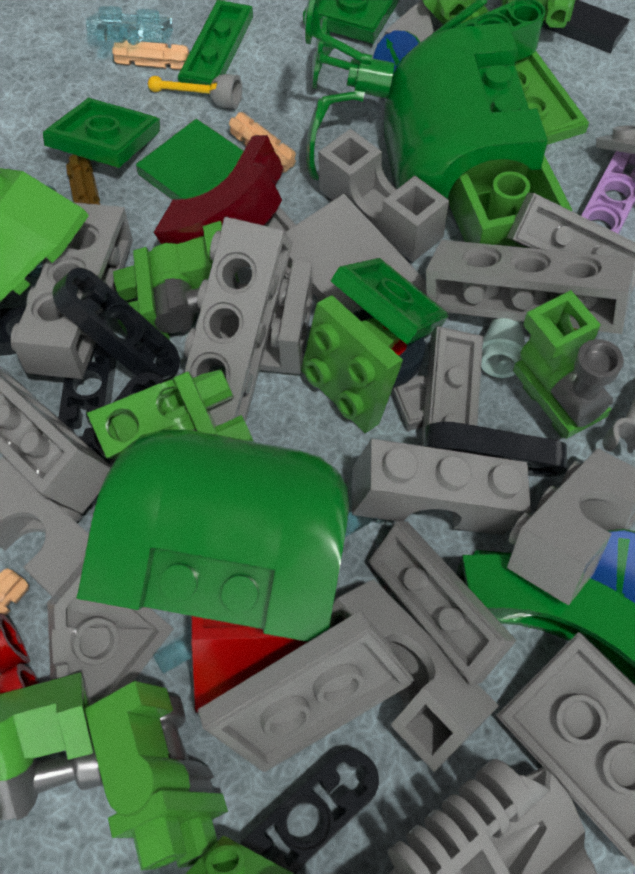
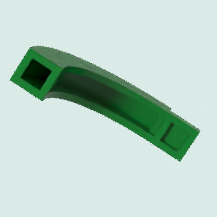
[456,554,635,685]

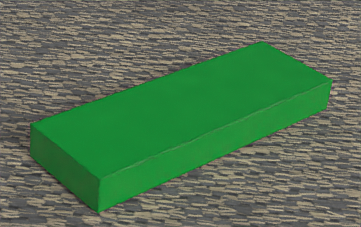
[178,0,253,85]

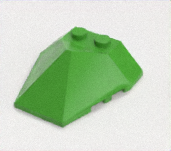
[0,168,89,302]

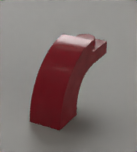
[153,135,284,244]

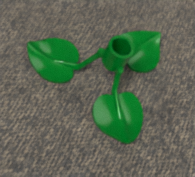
[305,0,395,181]

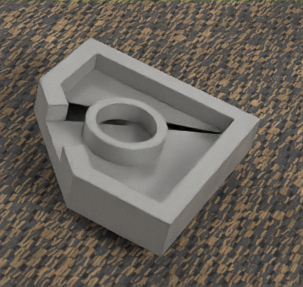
[47,560,174,706]

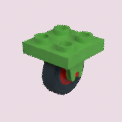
[301,295,426,434]

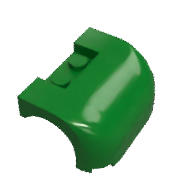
[384,22,548,199]
[76,429,349,642]

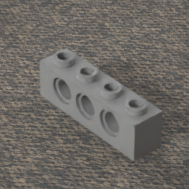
[11,202,133,379]
[184,217,293,426]
[426,240,635,334]
[0,366,111,513]

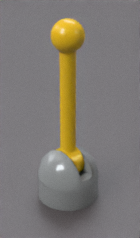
[147,74,242,109]

